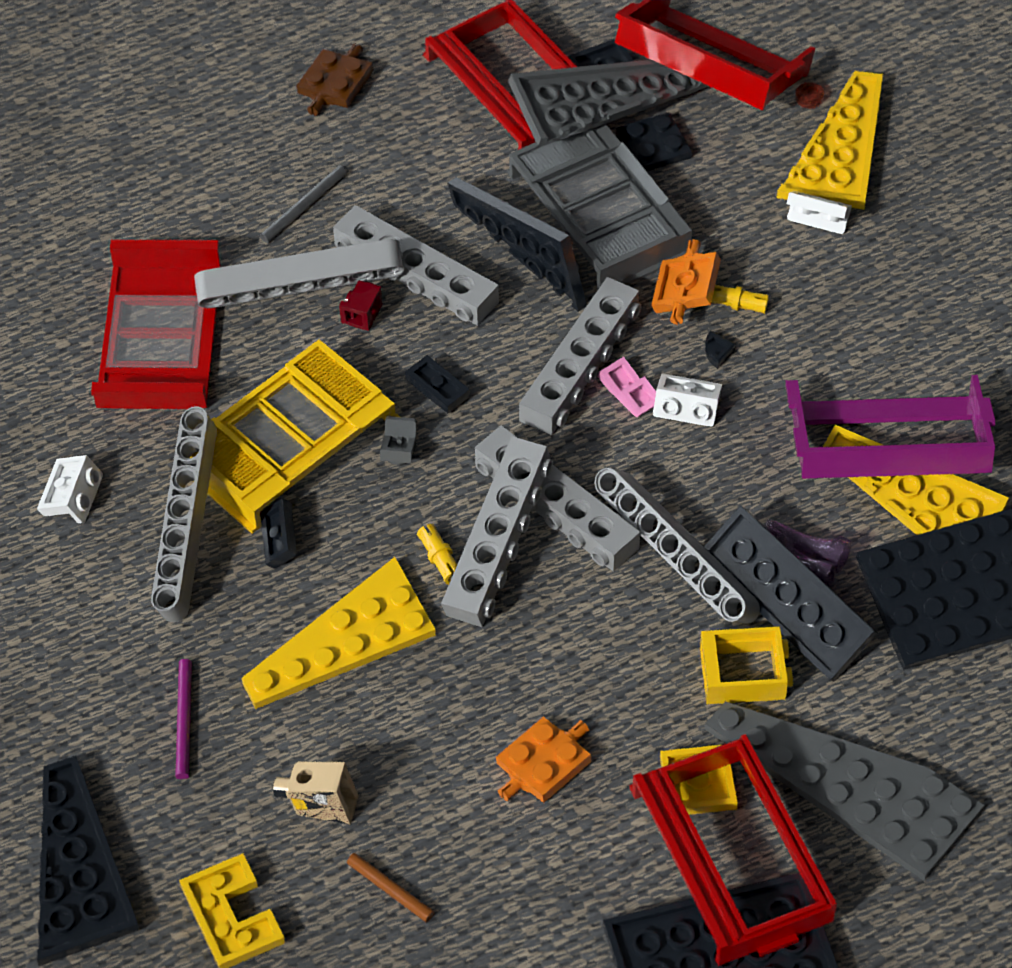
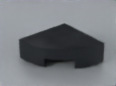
[705,330,736,369]

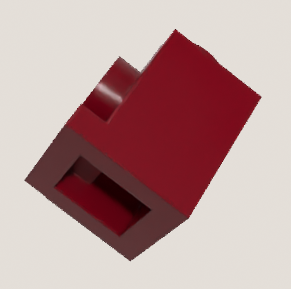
[339,280,383,331]

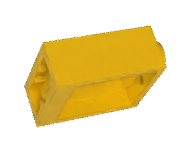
[700,626,793,704]

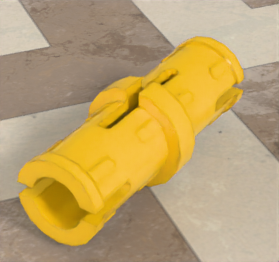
[711,285,769,314]
[417,524,457,585]

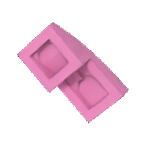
[597,357,656,418]

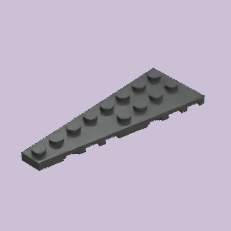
[508,53,717,146]

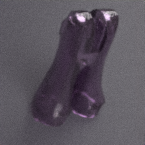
[764,519,852,587]

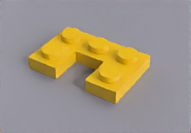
[179,853,285,968]

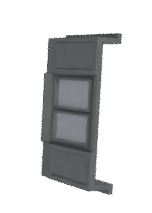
[507,124,692,290]

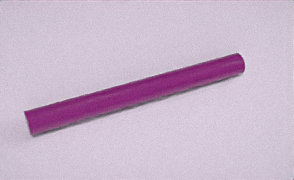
[175,659,192,779]

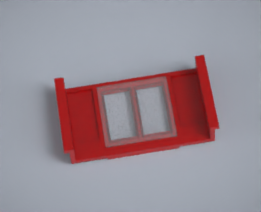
[91,239,221,409]

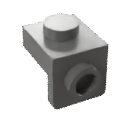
[380,416,417,465]

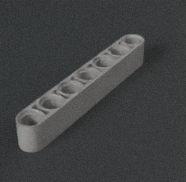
[194,239,404,308]
[151,406,217,622]
[594,468,760,624]

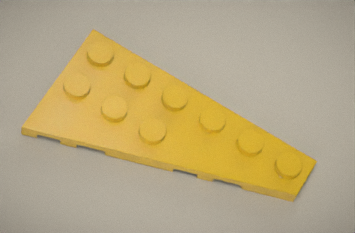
[777,71,883,209]
[823,425,1009,535]
[242,557,436,709]

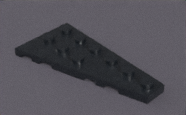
[447,177,587,312]
[37,755,139,966]

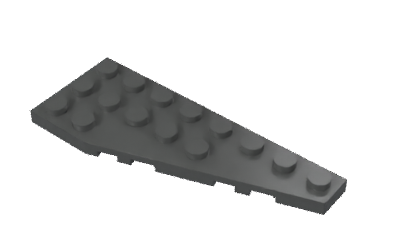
[705,701,984,881]

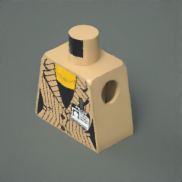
[273,762,359,825]

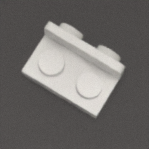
[787,191,851,234]
[653,373,722,427]
[37,455,103,523]

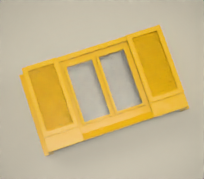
[190,339,400,534]

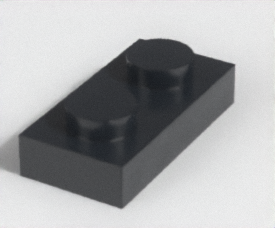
[405,355,470,414]
[260,498,297,569]

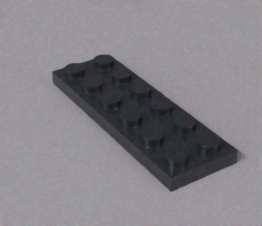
[704,505,878,682]

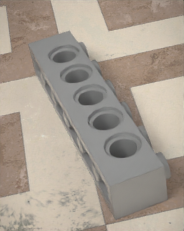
[333,205,499,326]
[519,277,641,435]
[475,425,640,572]
[441,436,553,627]

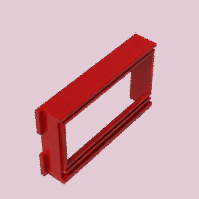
[423,0,577,150]
[615,0,816,111]
[629,734,837,966]

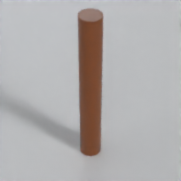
[347,853,435,923]

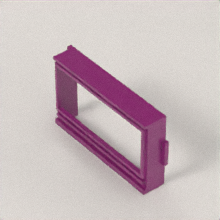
[785,374,996,479]

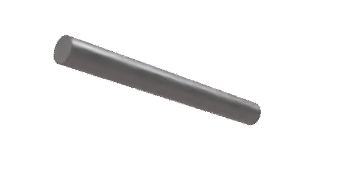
[260,165,347,244]

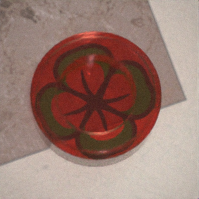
[795,82,824,109]

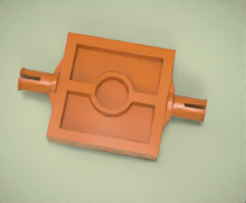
[651,239,721,325]
[496,716,592,803]

